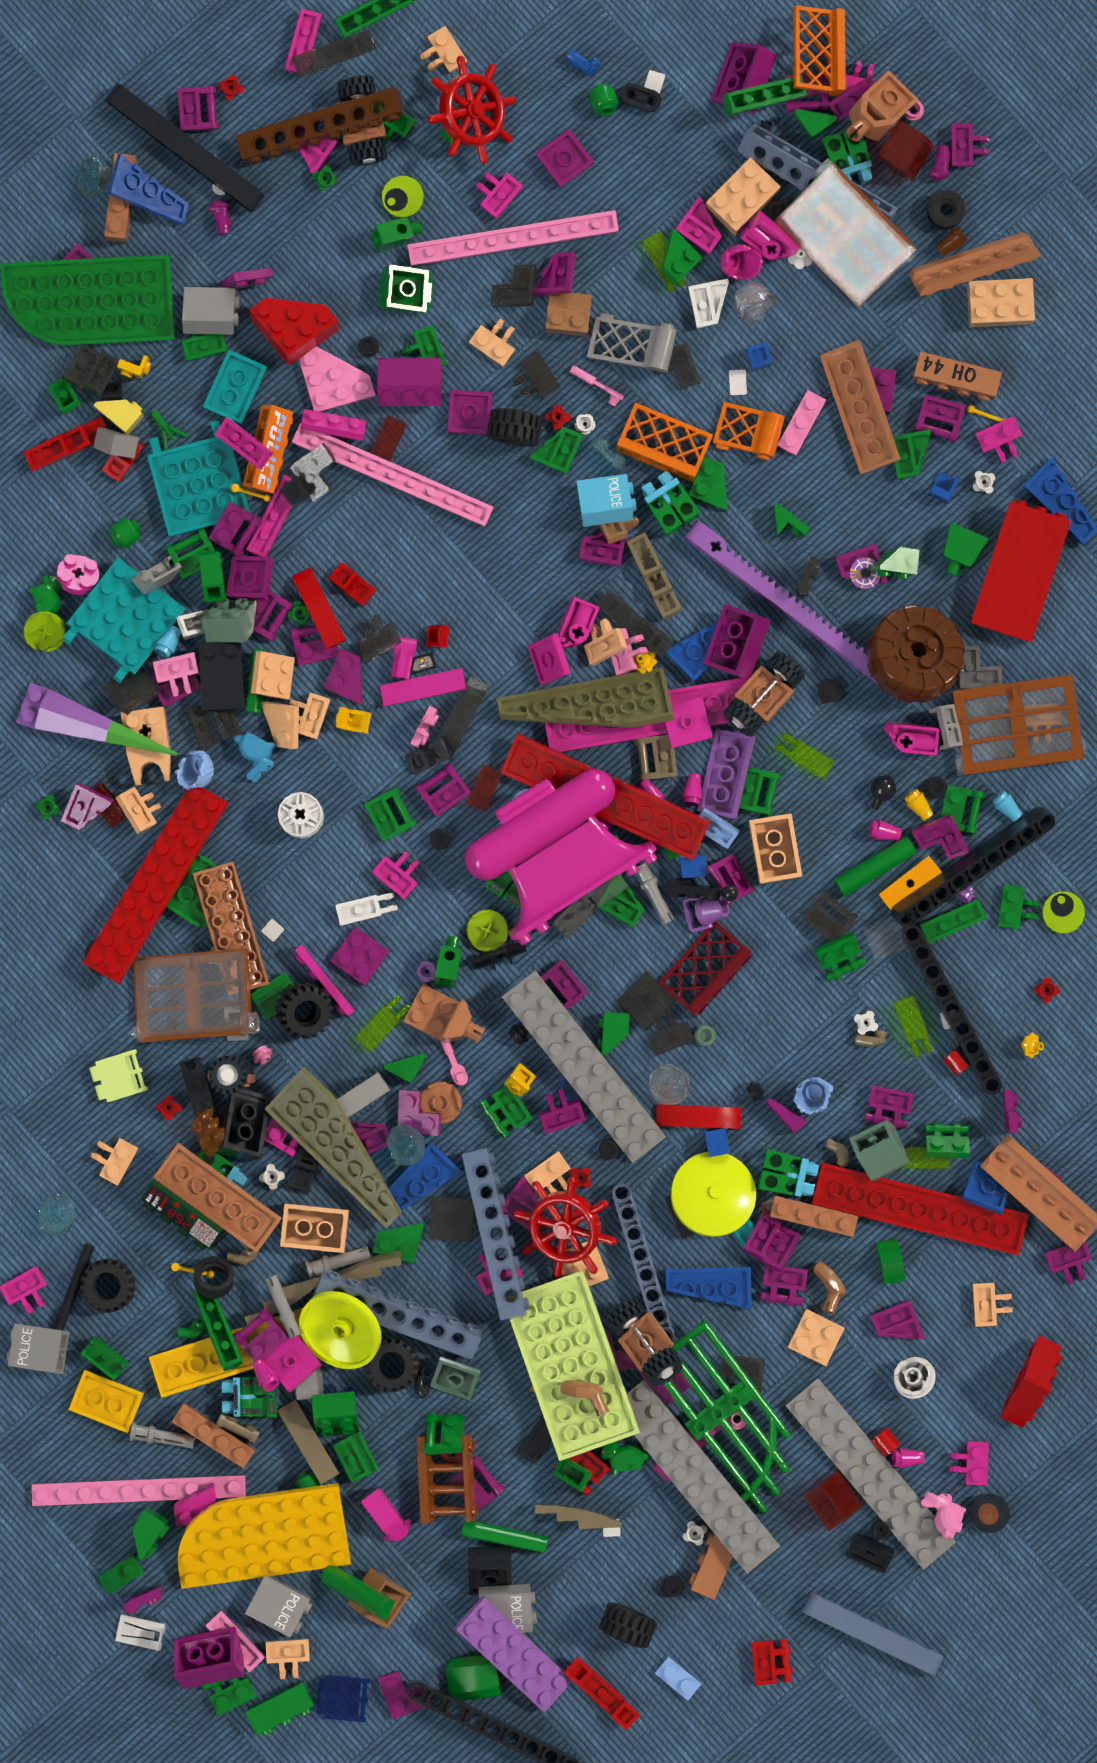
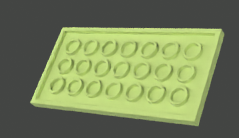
[506,1270,640,1461]

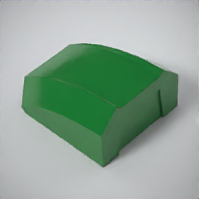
[378,265,433,313]
[445,1653,501,1701]

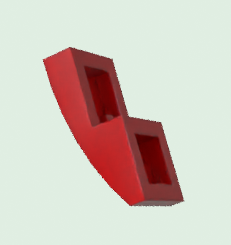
[102,442,145,482]
[329,562,377,607]

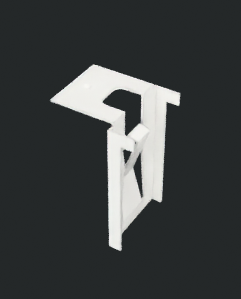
[115,1614,166,1651]

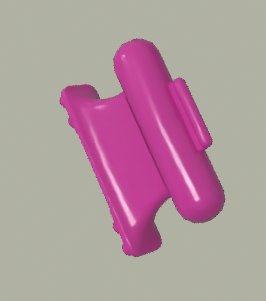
[464,769,657,945]

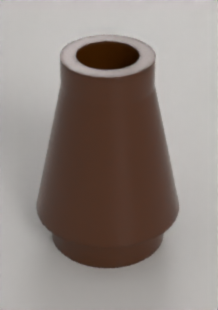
[936,227,968,256]

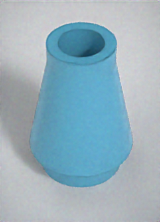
[154,626,182,658]
[992,790,1022,822]

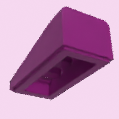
[766,1099,807,1133]

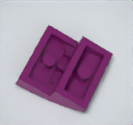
[743,1213,801,1272]

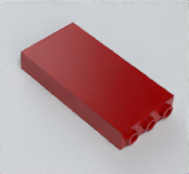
[970,499,1071,642]

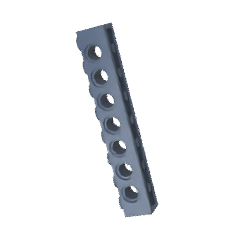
[737,123,898,236]
[462,1148,530,1322]
[313,1270,482,1360]

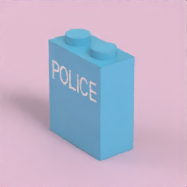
[577,474,637,527]

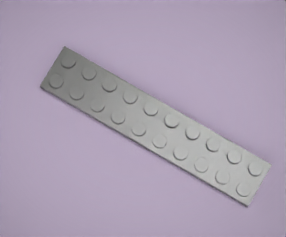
[502,970,666,1163]
[785,1378,956,1569]
[627,1380,780,1574]

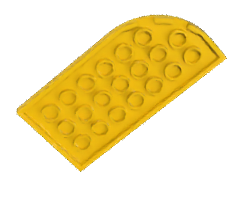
[178,1483,351,1589]

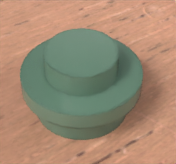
[695,1025,716,1046]

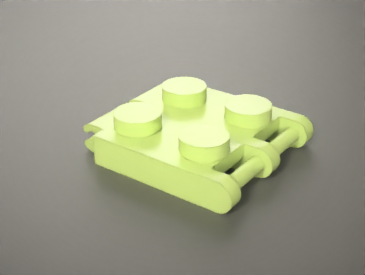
[89,1049,148,1102]

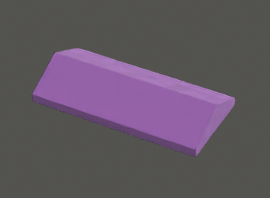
[697,729,755,819]

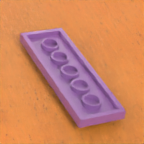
[454,1596,572,1713]

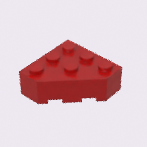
[249,298,339,366]
[1000,1335,1062,1428]

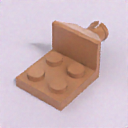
[847,70,919,141]
[403,984,486,1043]

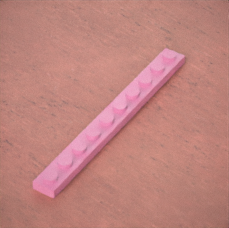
[408,210,619,267]
[292,423,494,527]
[32,1475,246,1506]

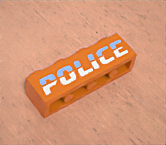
[242,405,293,493]

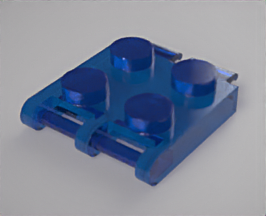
[316,1675,370,1722]

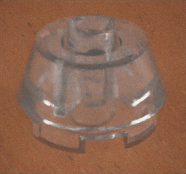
[734,281,776,323]
[649,1064,690,1105]

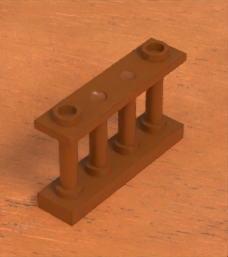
[417,1434,478,1523]

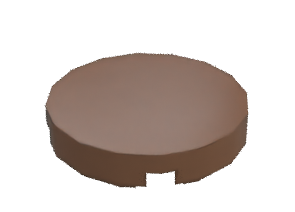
[421,1082,462,1124]

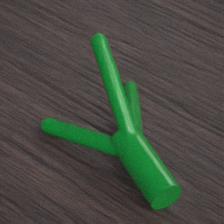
[151,410,188,451]

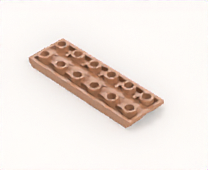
[909,232,1041,296]
[193,862,269,996]
[980,1135,1097,1252]

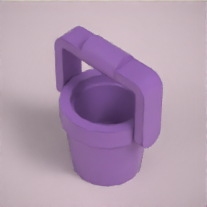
[683,896,729,932]

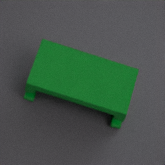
[80,1336,129,1380]

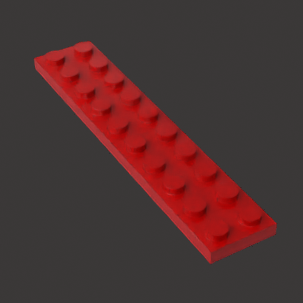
[500,733,711,860]
[82,787,229,985]
[811,1163,1029,1255]

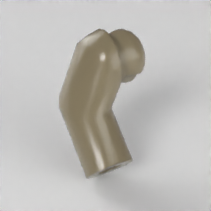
[855,1030,887,1047]
[825,1138,851,1167]
[226,1246,257,1265]

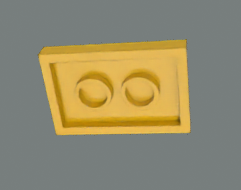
[69,1370,144,1433]

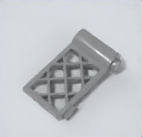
[587,313,677,373]

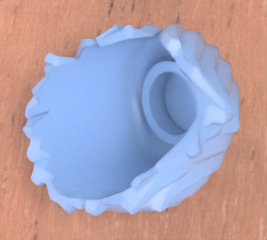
[175,750,214,790]
[793,1077,833,1115]

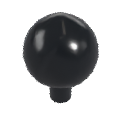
[871,775,896,810]

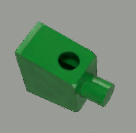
[371,217,423,254]
[942,523,989,577]
[435,936,462,988]

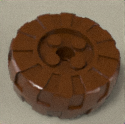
[866,605,965,703]

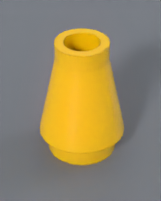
[904,789,933,821]

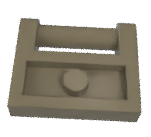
[635,735,678,781]
[216,1414,260,1444]

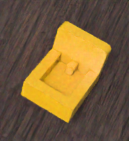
[117,355,151,379]
[336,707,372,734]
[504,1063,536,1097]

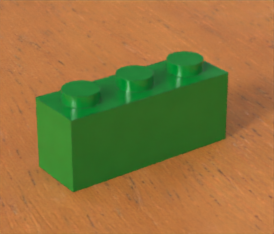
[245,1680,315,1736]

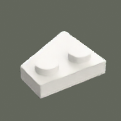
[688,279,729,329]

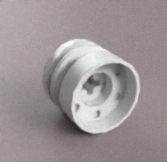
[278,792,324,839]

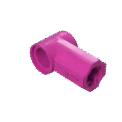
[391,636,417,680]

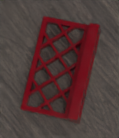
[658,921,753,1018]

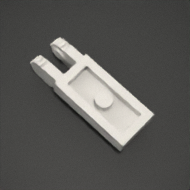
[335,892,398,926]

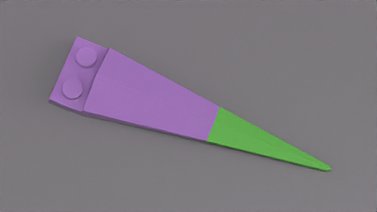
[16,683,178,756]

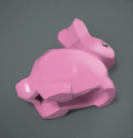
[921,1492,966,1539]

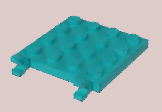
[147,420,250,537]
[63,558,186,683]

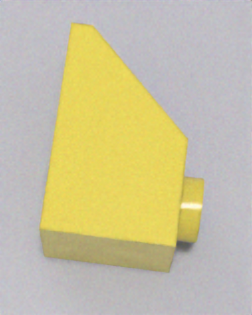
[94,400,144,434]

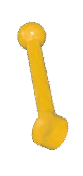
[967,405,1005,422]
[230,484,271,502]
[171,1263,215,1279]

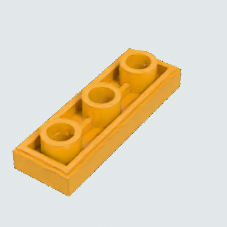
[879,856,942,911]

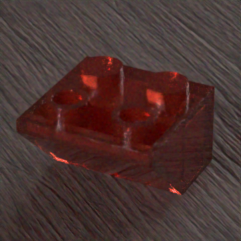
[878,119,934,181]
[803,1470,862,1531]

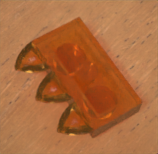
[190,1107,225,1156]

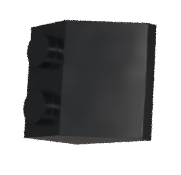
[468,1546,512,1595]

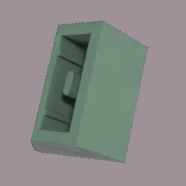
[202,598,257,642]
[849,1120,910,1182]

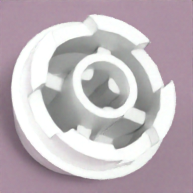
[894,1357,935,1399]

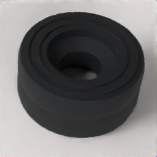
[927,190,965,230]

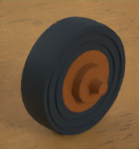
[971,1494,1010,1533]

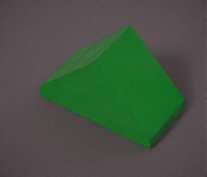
[794,109,837,141]
[384,1053,426,1084]
[876,1239,905,1285]
[553,1458,592,1492]

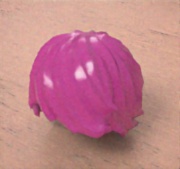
[720,244,764,281]

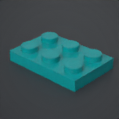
[203,349,267,425]

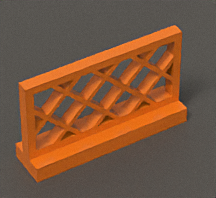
[793,5,846,96]
[615,403,713,483]

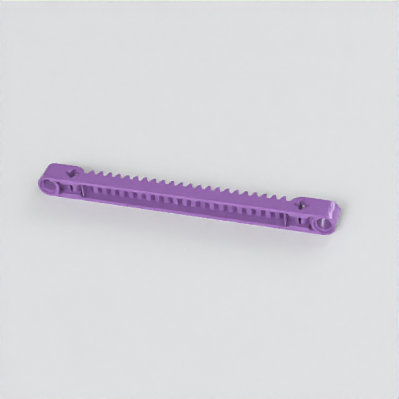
[684,520,902,702]

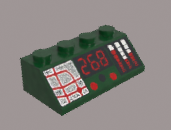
[141,1179,224,1250]

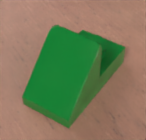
[47,376,82,415]
[773,503,810,537]
[97,1554,145,1595]

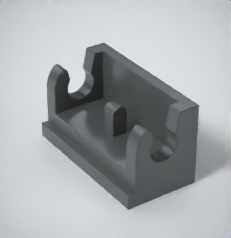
[553,895,597,938]

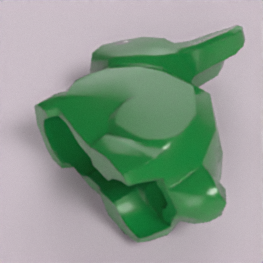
[29,575,63,614]
[600,1441,649,1475]

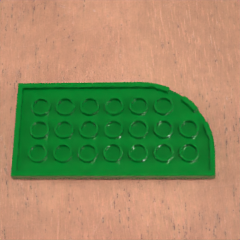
[0,255,175,345]

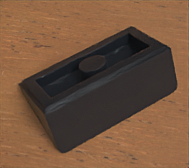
[845,1532,895,1573]

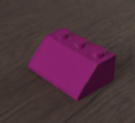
[711,42,777,114]
[377,358,442,406]
[703,604,771,679]
[174,1627,244,1689]

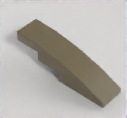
[626,533,683,620]
[333,1250,402,1291]
[245,1276,320,1325]
[277,1399,339,1484]
[535,1503,622,1529]

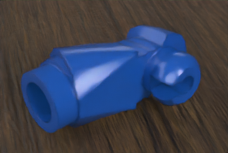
[565,49,601,76]

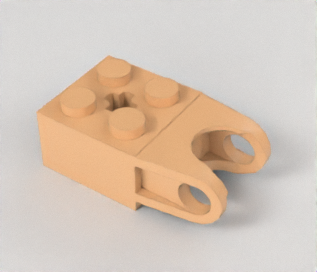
[121,707,171,786]

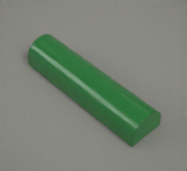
[334,0,417,39]
[723,75,808,116]
[833,836,917,897]
[192,1284,243,1371]
[461,1519,548,1554]
[321,1565,396,1621]

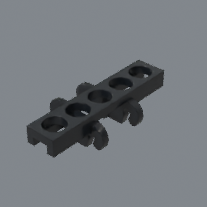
[472,942,527,970]

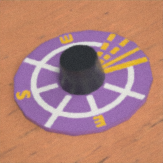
[850,557,881,589]

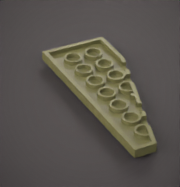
[497,667,674,728]
[265,1067,402,1228]

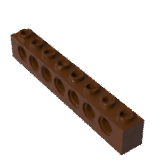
[236,87,405,164]

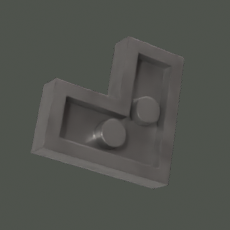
[959,646,1002,689]

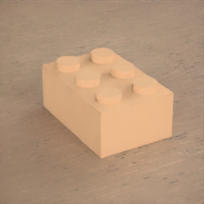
[705,157,781,236]
[967,278,1035,328]
[748,814,802,885]
[280,1203,349,1253]

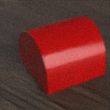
[426,625,450,648]
[942,1049,968,1076]
[871,1426,901,1457]

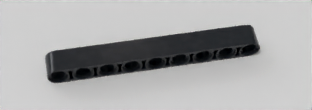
[104,83,265,213]
[891,807,1055,928]
[902,925,1002,1095]
[406,1680,579,1763]

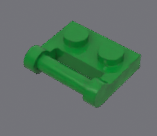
[166,528,216,580]
[739,767,781,816]
[940,785,985,834]
[364,787,417,842]
[423,1413,465,1455]

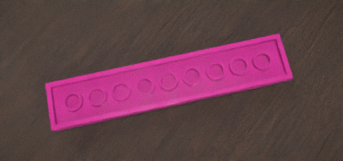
[545,677,748,753]

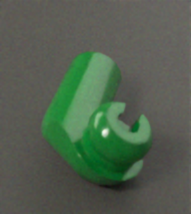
[178,1317,206,1338]

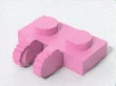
[611,628,648,675]
[153,652,199,697]
[410,706,439,748]

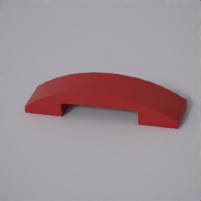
[292,567,347,650]
[656,1104,741,1129]
[564,1656,640,1730]

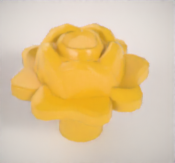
[635,649,657,674]
[1021,1032,1044,1059]

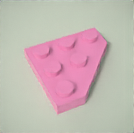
[299,347,375,412]

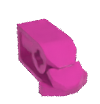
[741,210,799,260]
[557,597,600,649]
[883,721,940,756]
[361,1487,411,1541]

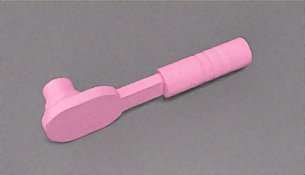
[570,365,624,406]
[440,1041,468,1085]

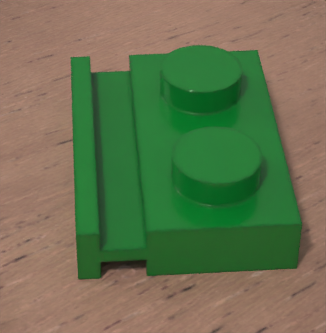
[250,972,295,1021]
[332,1431,380,1483]

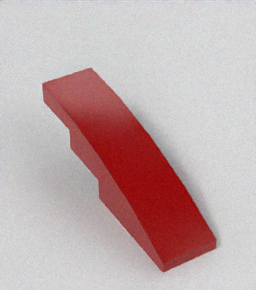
[24,416,110,472]

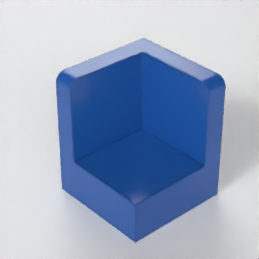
[746,342,773,372]
[929,472,960,504]
[680,855,707,879]
[704,1128,730,1157]

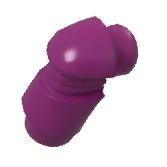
[930,146,951,181]
[209,200,232,234]

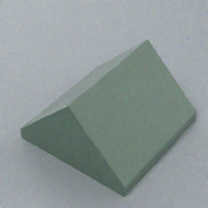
[430,1355,481,1401]

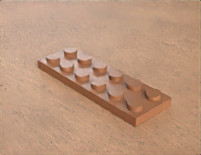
[820,340,901,475]
[153,1143,282,1253]

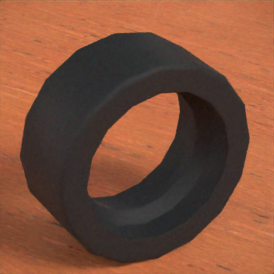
[193,1256,234,1299]

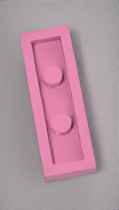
[777,390,826,456]
[206,1610,265,1673]

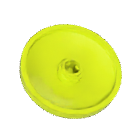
[671,1152,756,1237]
[299,1291,381,1369]

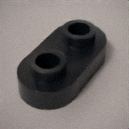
[621,83,662,112]

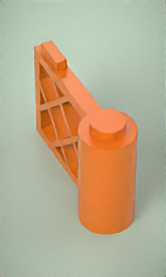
[713,402,785,461]

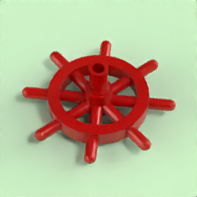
[428,55,516,164]
[513,1177,617,1278]

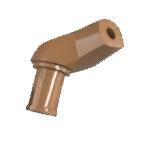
[813,1261,846,1314]
[560,1380,609,1416]

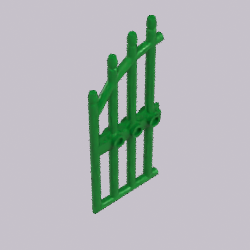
[664,1320,791,1514]

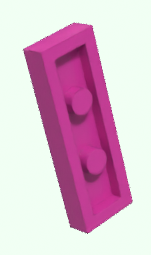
[285,9,322,76]
[301,409,366,441]
[215,417,274,470]

